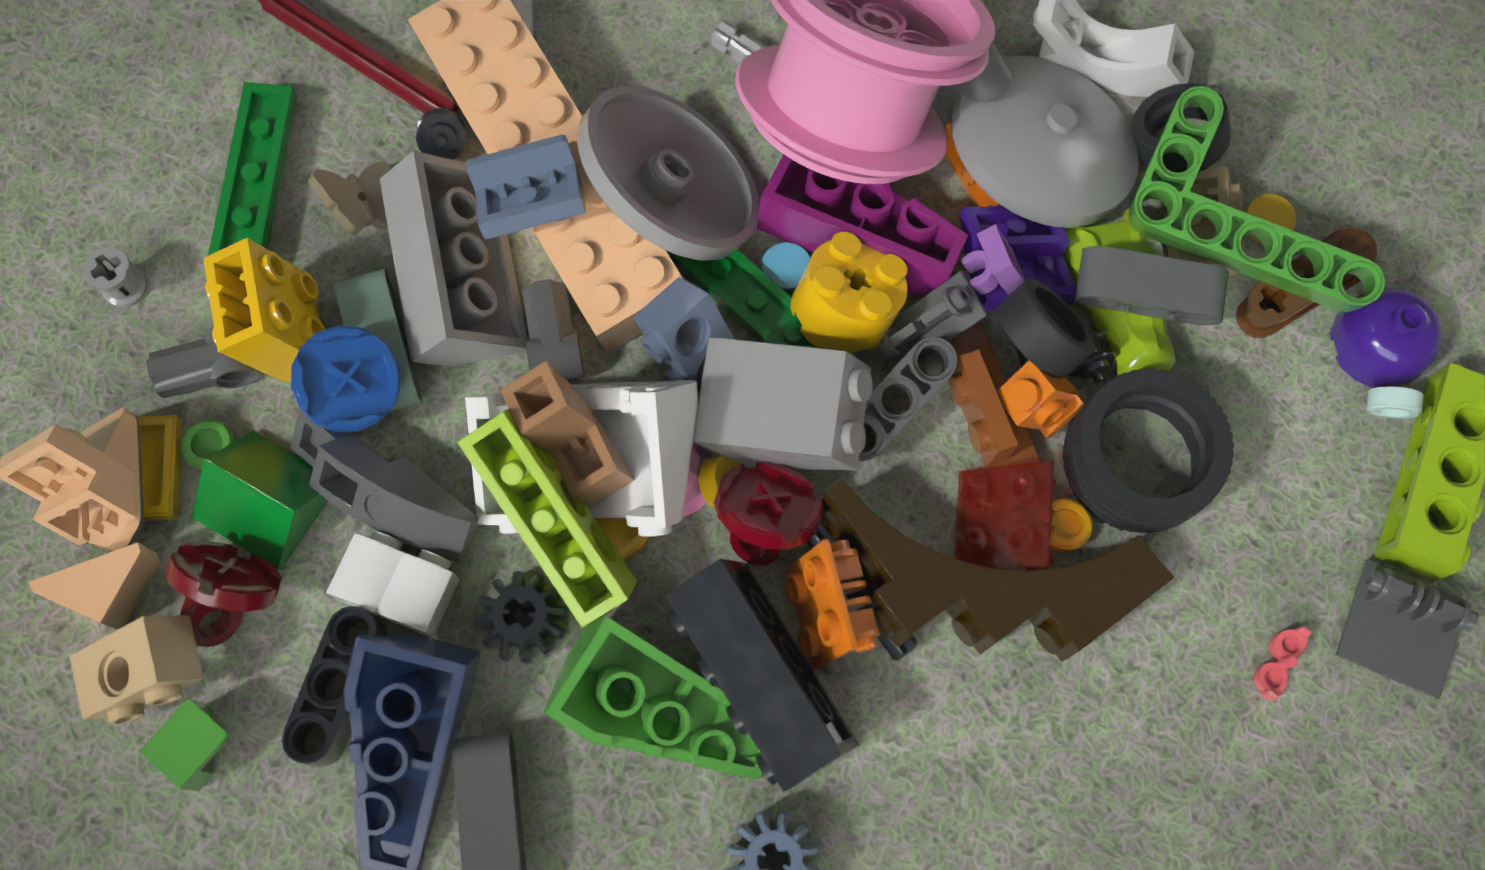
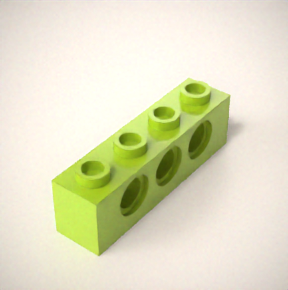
[1374,362,1485,582]
[457,409,637,627]

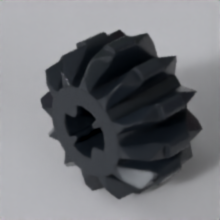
[475,571,569,665]

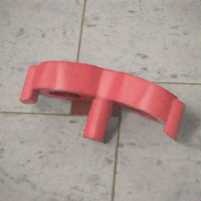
[1253,627,1311,701]

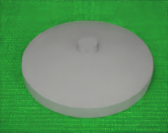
[952,56,1139,228]
[577,85,760,260]

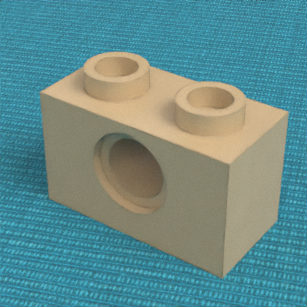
[69,615,204,725]

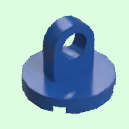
[290,326,401,433]

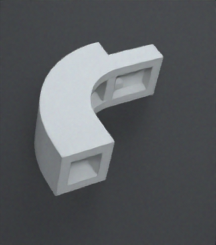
[1033,0,1194,97]

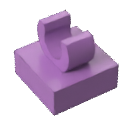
[962,224,1025,295]

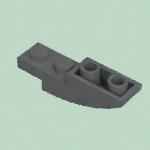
[290,410,479,561]

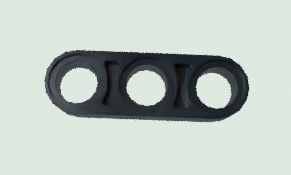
[282,606,388,768]

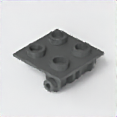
[1335,559,1479,699]

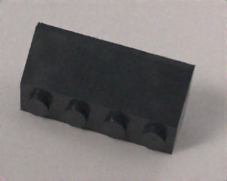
[665,559,860,792]

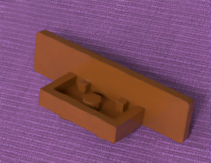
[940,320,1054,515]

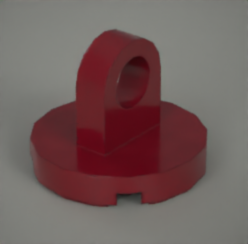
[714,462,824,566]
[165,541,282,647]

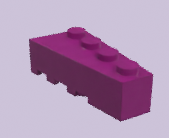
[756,154,968,298]

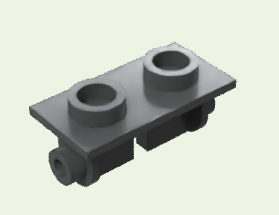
[880,271,988,363]

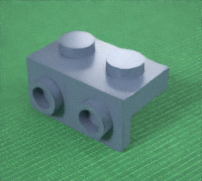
[466,134,586,240]

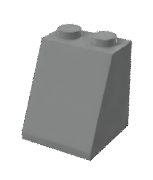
[693,338,873,470]

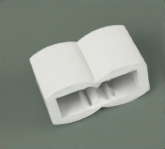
[326,530,460,638]

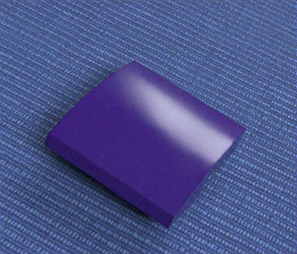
[960,206,1077,311]

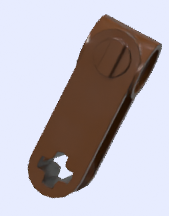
[1236,223,1383,338]

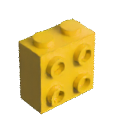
[203,238,325,383]

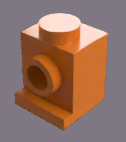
[996,361,1085,438]

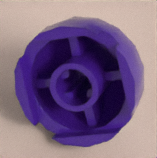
[1330,287,1442,388]

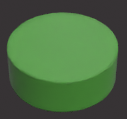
[181,419,237,472]

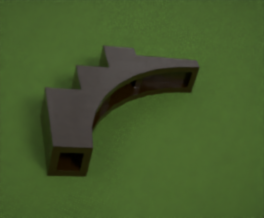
[820,480,1174,662]

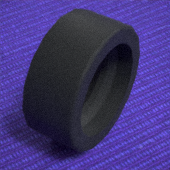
[1132,83,1231,173]
[996,278,1095,378]

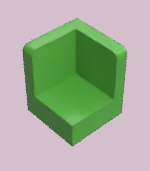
[139,698,230,791]

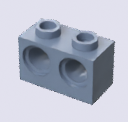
[633,277,735,401]

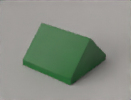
[191,430,328,571]

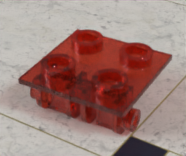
[954,460,1056,571]

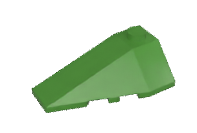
[543,614,762,780]

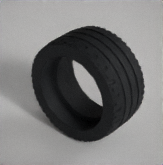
[1062,368,1234,533]

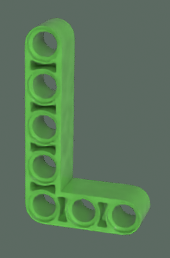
[1129,86,1385,313]

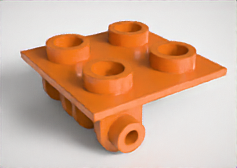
[785,539,880,671]

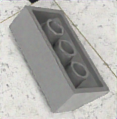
[380,151,528,367]

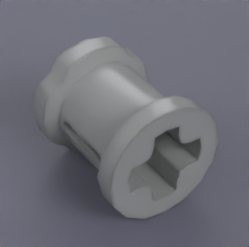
[82,247,148,307]

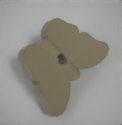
[308,162,392,234]

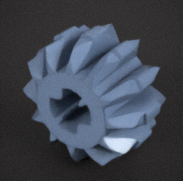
[726,811,820,870]

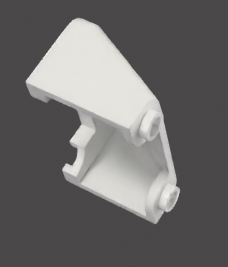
[465,380,698,536]

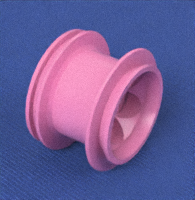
[735,0,995,184]

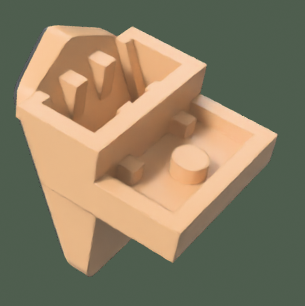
[0,407,144,552]

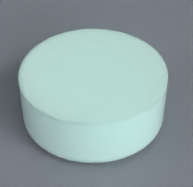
[1366,387,1424,419]

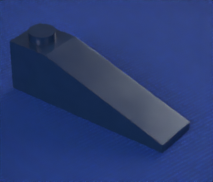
[344,635,481,870]

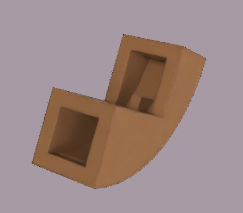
[500,361,634,508]

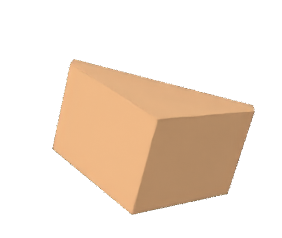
[29,542,160,630]

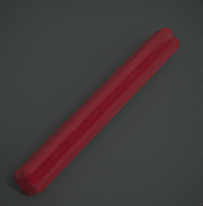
[258,0,458,114]

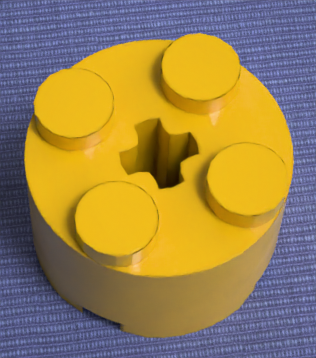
[790,232,908,355]

